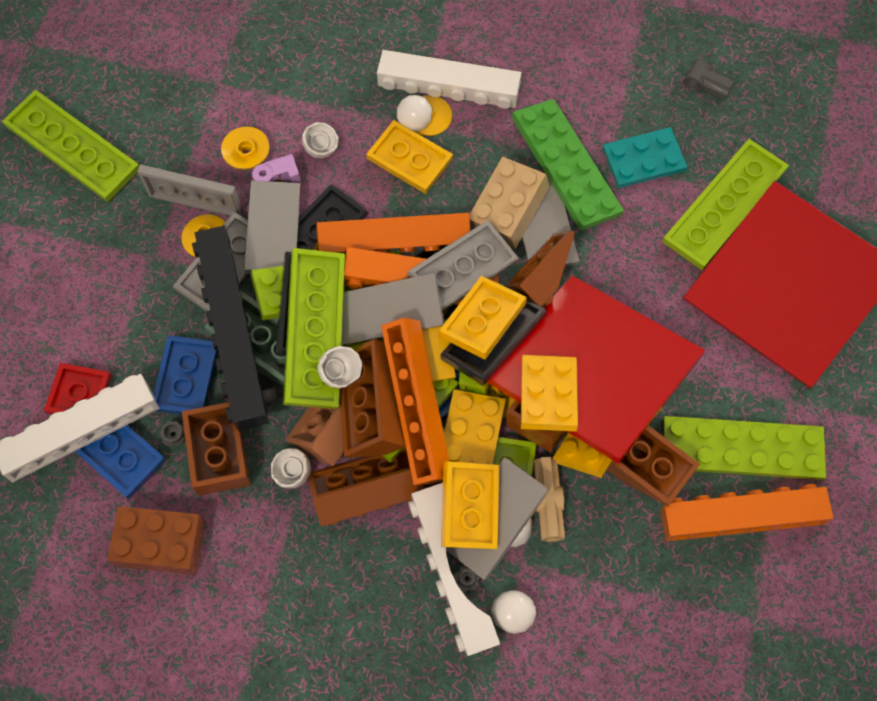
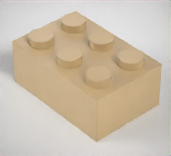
[469,157,550,249]

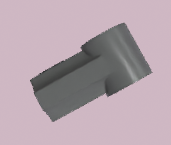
[683,60,735,100]

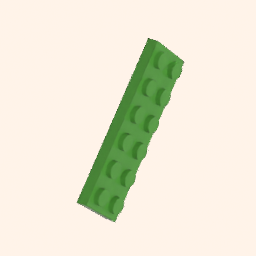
[511,99,624,231]

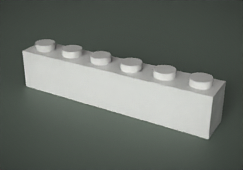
[377,50,521,109]
[0,374,160,483]

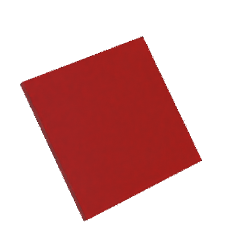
[683,180,877,389]
[487,275,705,464]

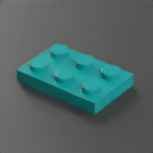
[602,127,687,189]

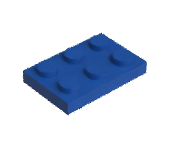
[153,335,219,415]
[74,425,166,500]

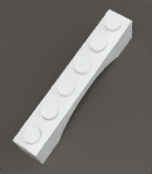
[408,483,500,656]

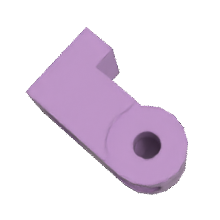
[252,154,302,184]

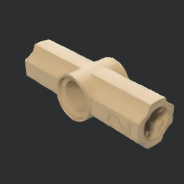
[534,457,565,542]

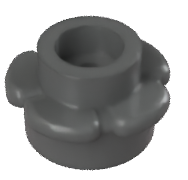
[160,421,185,447]
[453,565,480,592]

